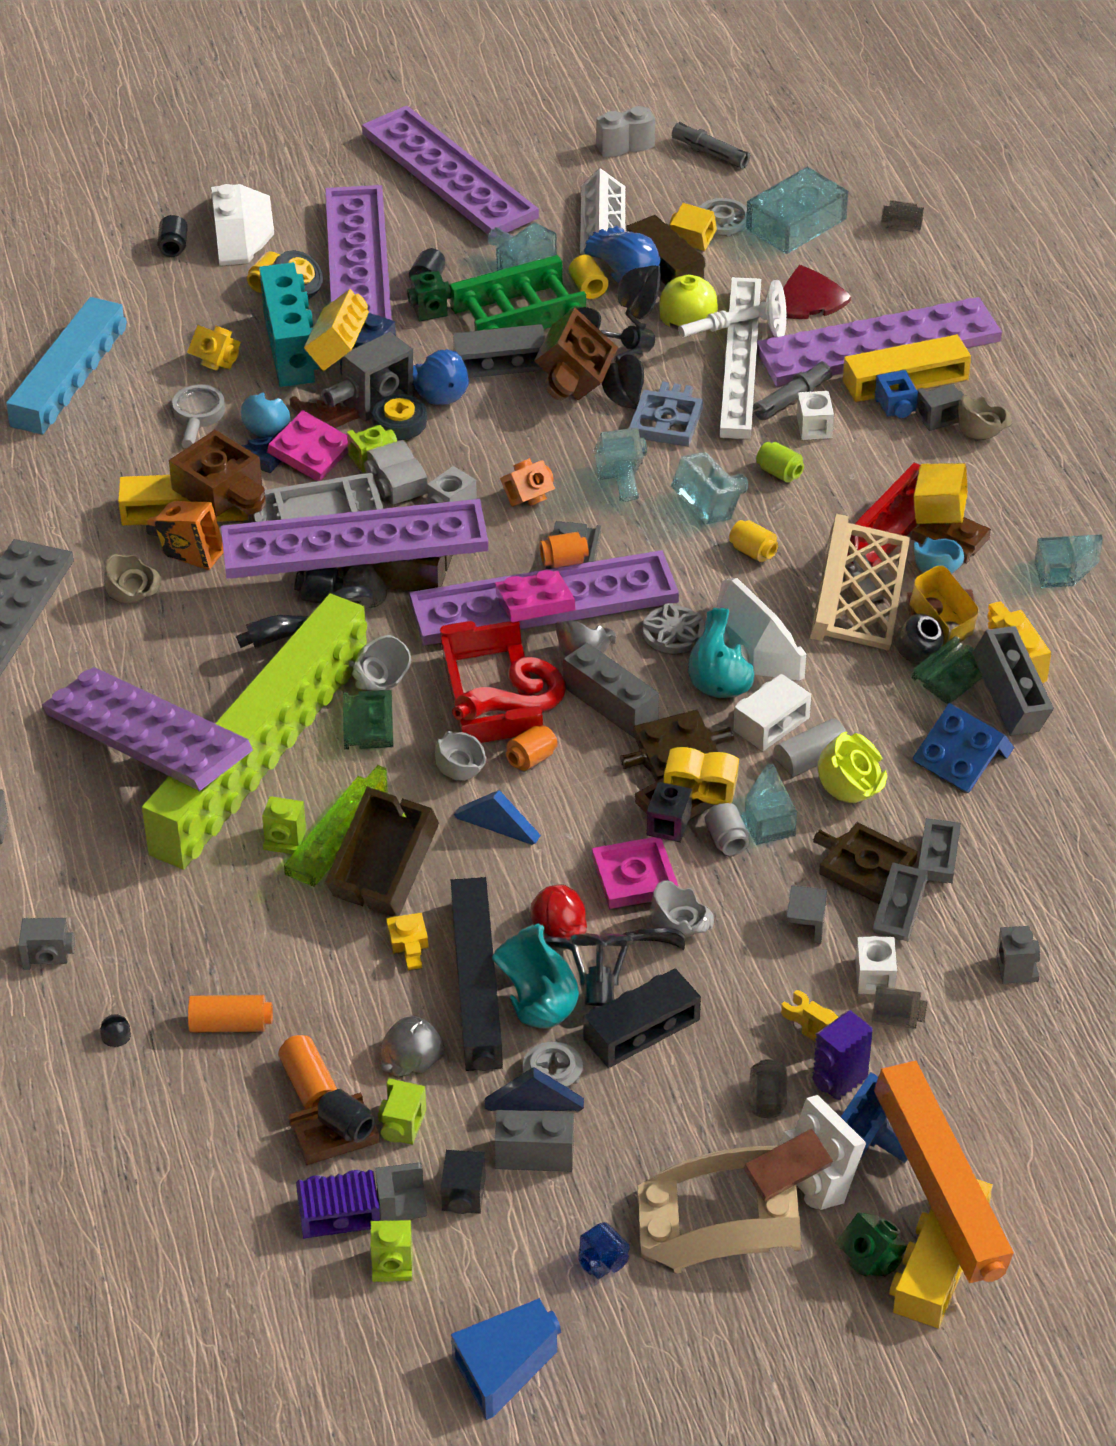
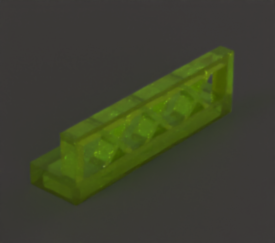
[284,764,388,887]

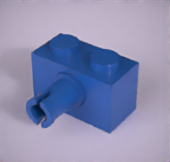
[841,1072,908,1164]

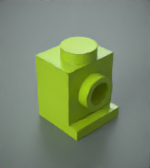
[347,425,397,473]
[262,796,306,855]
[378,1078,427,1145]
[370,1220,413,1282]

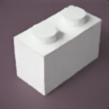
[733,674,811,751]

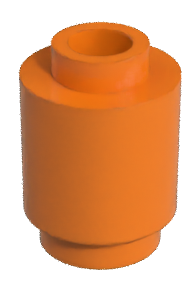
[539,532,589,569]
[506,725,558,771]

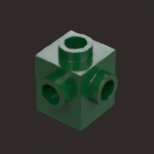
[407,271,451,322]
[835,1212,908,1277]

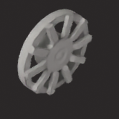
[699,198,749,237]

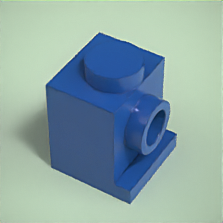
[875,370,918,418]

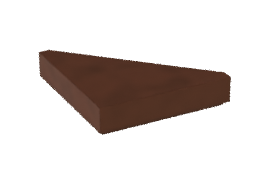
[289,396,360,428]

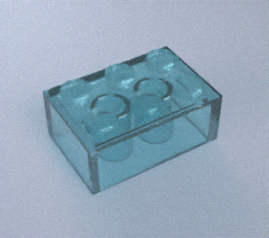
[746,166,848,254]

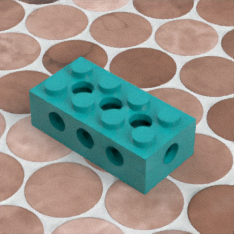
[259,262,320,387]

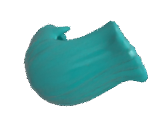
[688,608,754,698]
[492,924,579,1028]

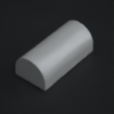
[773,718,848,777]

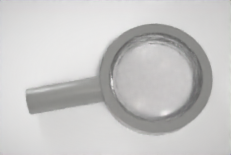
[172,385,225,449]

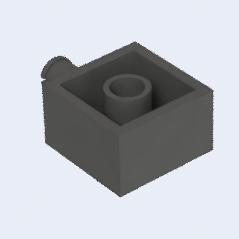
[321,332,413,421]

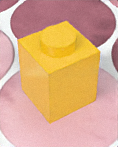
[669,203,717,251]

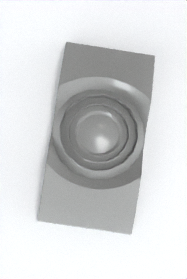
[253,472,383,522]

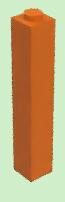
[874,1061,1014,1284]

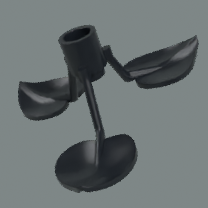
[577,265,660,409]
[544,928,685,1006]

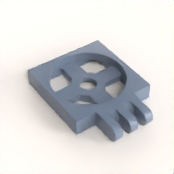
[629,381,703,447]

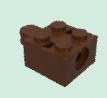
[534,307,618,401]
[168,430,266,517]

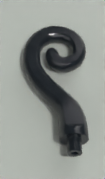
[236,585,373,649]

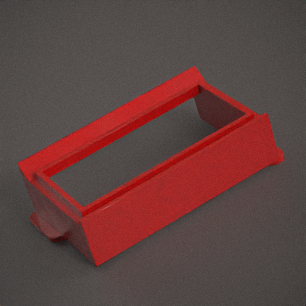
[440,621,543,743]

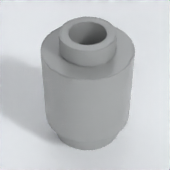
[705,803,749,856]

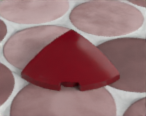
[783,265,851,319]

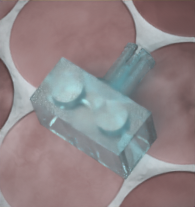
[488,222,557,271]
[594,428,647,502]
[671,452,748,524]

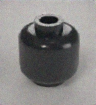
[294,567,344,604]
[895,614,944,663]

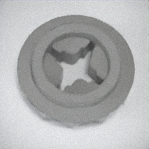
[523,1042,583,1088]

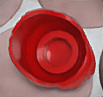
[529,884,587,940]

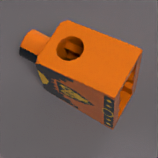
[146,501,224,570]

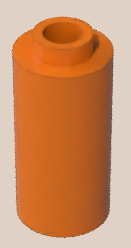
[188,995,273,1033]
[278,1035,337,1109]

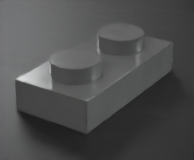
[918,818,961,884]
[873,863,928,942]

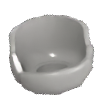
[434,731,486,781]

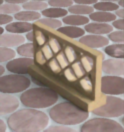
[810,513,910,650]

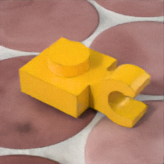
[386,912,429,970]
[781,990,838,1042]

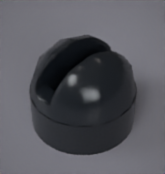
[100,1014,131,1047]

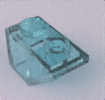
[1035,534,1103,588]

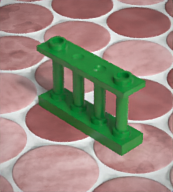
[450,255,586,331]

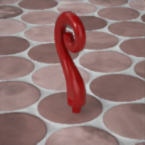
[452,657,566,721]

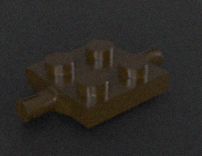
[620,709,734,782]
[813,822,918,904]

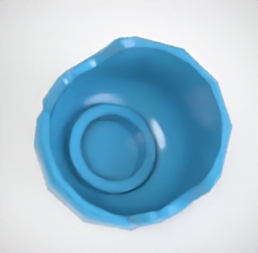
[241,393,290,437]
[913,537,964,574]

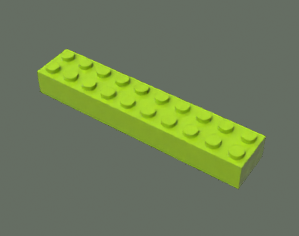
[142,593,367,870]

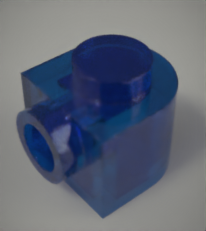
[578,1222,630,1280]

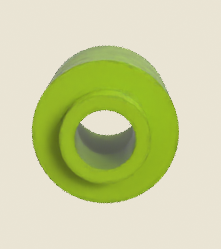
[756,442,804,483]

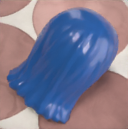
[584,225,661,283]
[413,349,469,405]

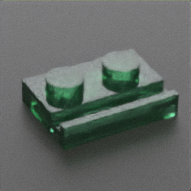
[911,636,983,705]
[343,690,394,750]

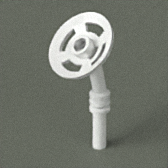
[678,280,786,338]

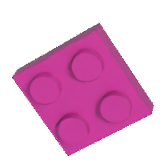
[267,410,348,481]
[495,570,576,622]
[592,837,679,909]

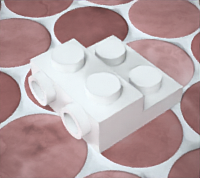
[779,1095,866,1210]

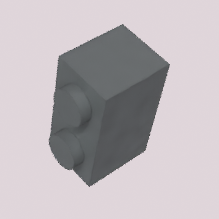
[494,1110,574,1172]

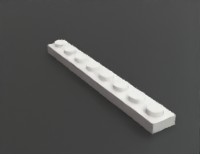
[720,277,761,439]

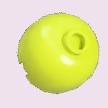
[659,275,718,328]
[817,732,887,803]

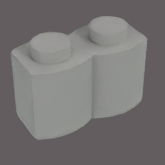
[596,106,655,157]
[364,440,427,504]

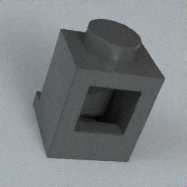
[915,384,964,431]
[18,918,75,970]
[996,926,1040,984]

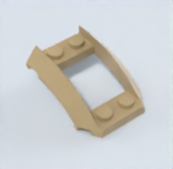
[638,1145,801,1273]

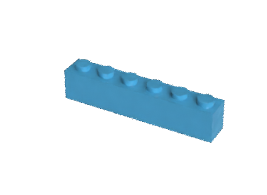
[6,297,127,435]

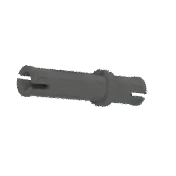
[671,122,751,169]
[753,361,832,420]

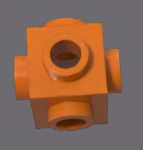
[500,458,555,507]

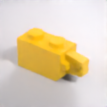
[987,601,1051,683]

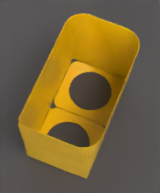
[914,463,968,524]
[909,566,979,650]

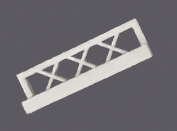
[580,168,625,255]

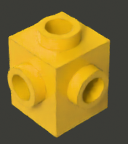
[187,325,241,371]

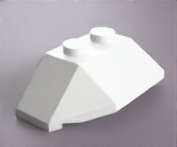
[211,184,274,266]
[716,578,806,680]

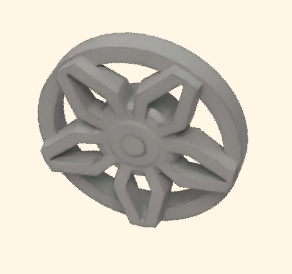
[643,603,704,654]

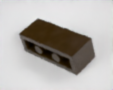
[626,215,706,285]

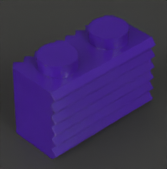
[812,1010,872,1100]
[296,1169,380,1239]

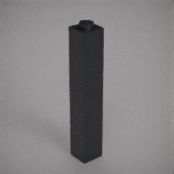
[450,877,503,1071]

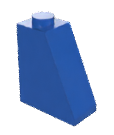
[451,1298,561,1420]

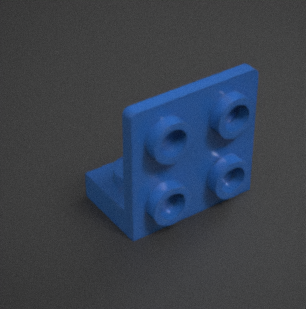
[913,703,1015,793]

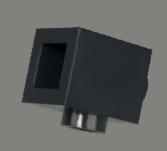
[646,782,692,843]

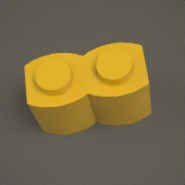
[663,747,739,805]

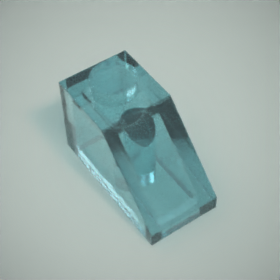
[741,764,797,845]

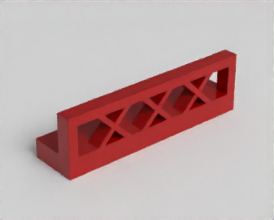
[847,462,921,567]

